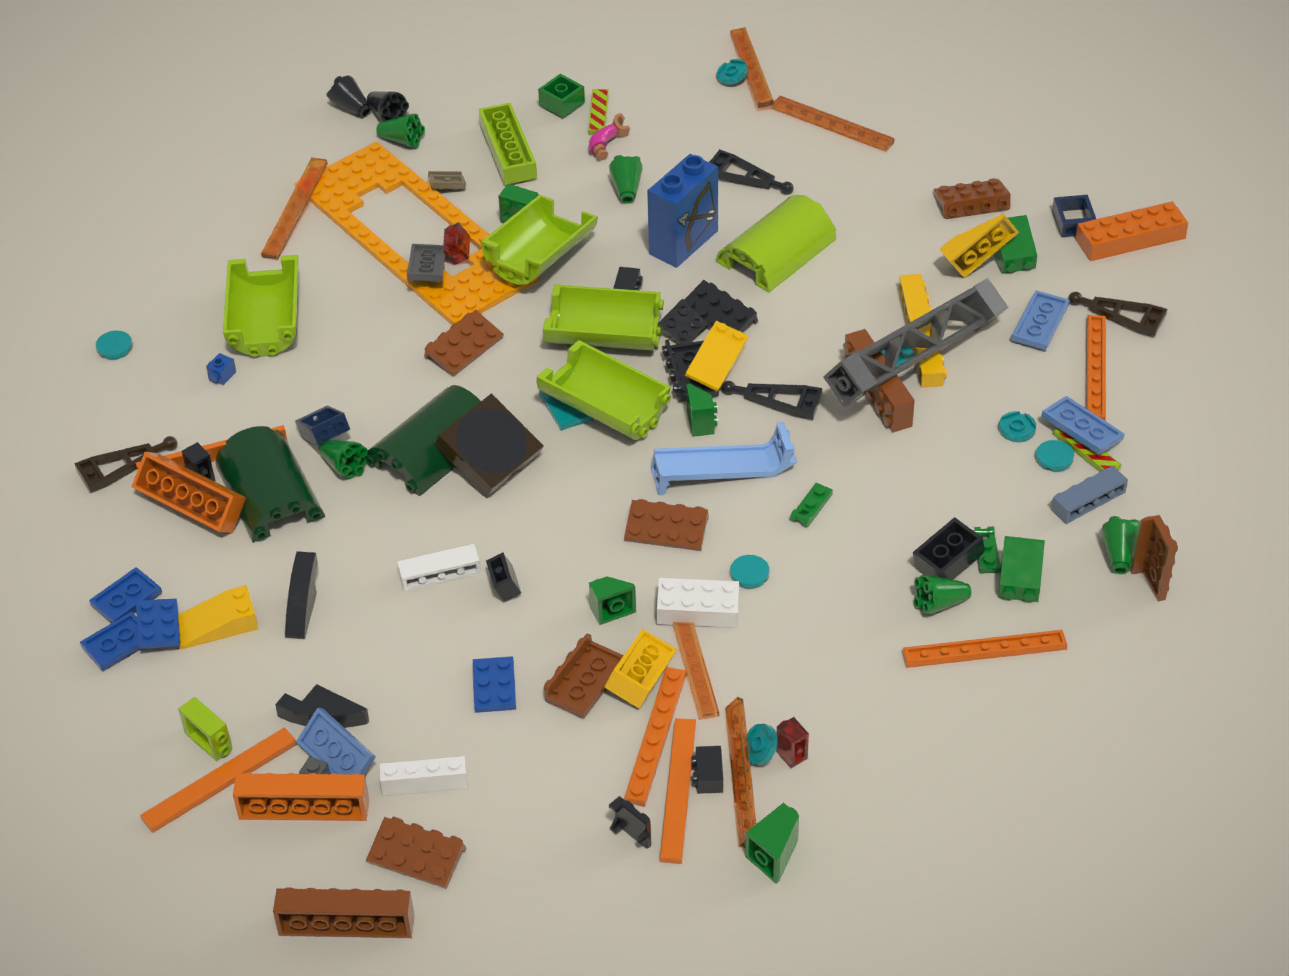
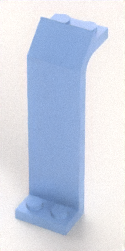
[650,422,797,495]

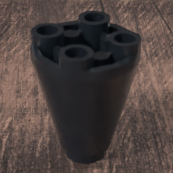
[326,75,371,118]
[367,91,409,121]

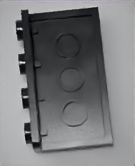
[684,280,758,332]
[662,339,719,402]

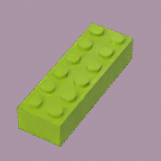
[479,102,537,185]

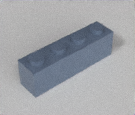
[1051,466,1128,524]

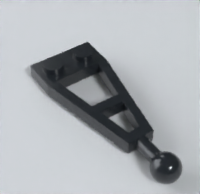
[709,149,794,195]
[721,381,822,419]

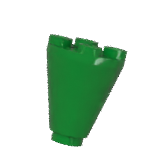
[376,114,425,147]
[609,155,643,204]
[318,439,368,478]
[1101,516,1140,574]
[913,575,971,615]

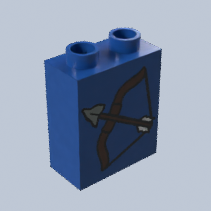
[647,154,718,268]

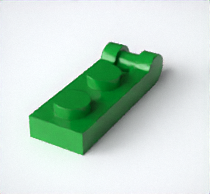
[790,483,833,527]
[974,526,1001,574]

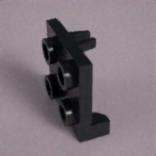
[658,298,708,344]
[609,796,651,849]

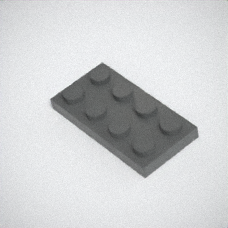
[407,244,446,283]

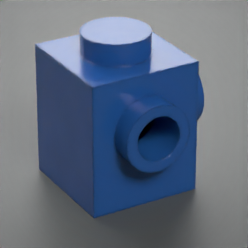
[206,353,236,385]

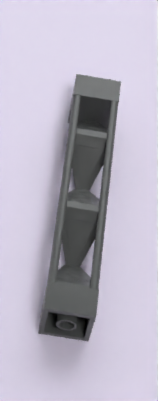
[823,278,1009,408]

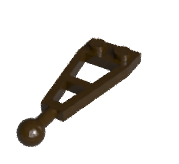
[1068,291,1167,336]
[74,436,178,492]

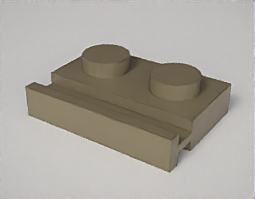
[428,171,466,190]

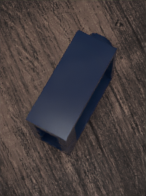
[1052,194,1096,238]
[295,405,351,445]

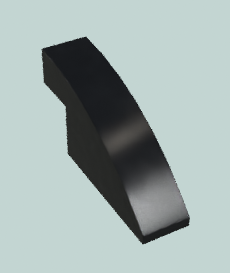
[285,551,318,639]
[275,684,369,728]

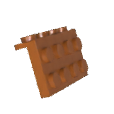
[934,178,1011,219]
[424,309,504,377]
[624,499,709,551]
[1131,515,1178,602]
[544,633,624,718]
[366,817,466,889]

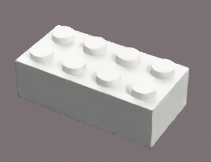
[657,578,739,628]

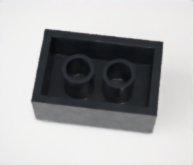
[913,517,985,579]

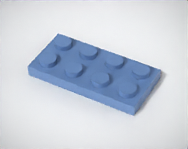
[1012,290,1070,350]
[1041,396,1125,455]
[296,708,376,775]

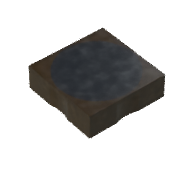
[434,393,544,498]

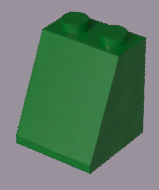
[993,215,1037,274]
[998,536,1045,602]
[746,802,799,884]

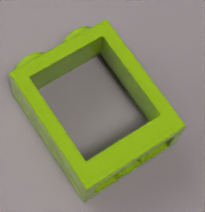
[178,697,233,762]

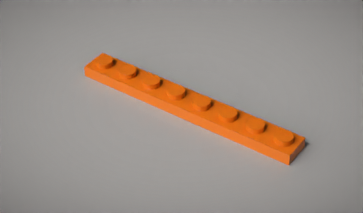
[624,667,686,807]

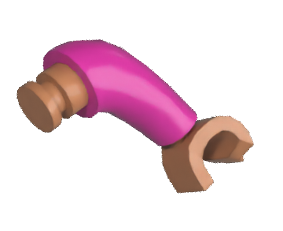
[588,113,630,160]

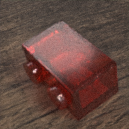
[443,222,470,265]
[776,717,809,769]

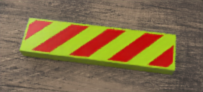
[588,89,609,135]
[1053,428,1122,471]

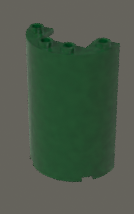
[365,385,481,496]
[216,426,325,543]

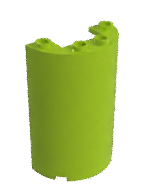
[481,195,598,285]
[716,195,836,293]
[223,255,299,357]
[543,284,664,351]
[536,340,671,440]

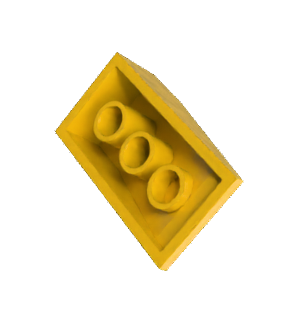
[940,213,1019,278]
[685,321,749,391]
[178,585,258,650]
[604,629,677,709]

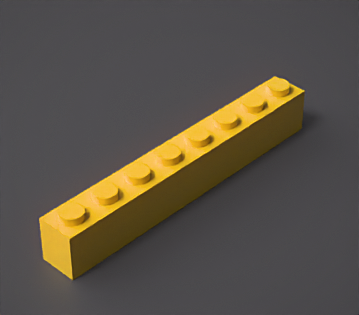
[899,274,947,388]

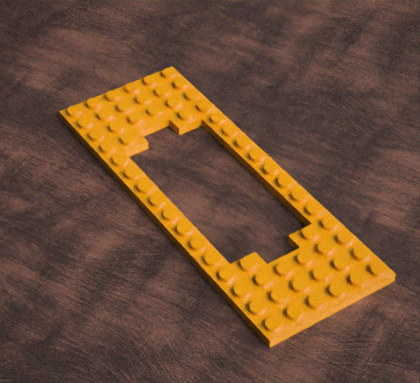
[294,141,540,325]

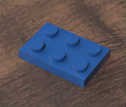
[89,567,162,623]
[136,598,180,649]
[80,611,139,671]
[473,656,516,713]

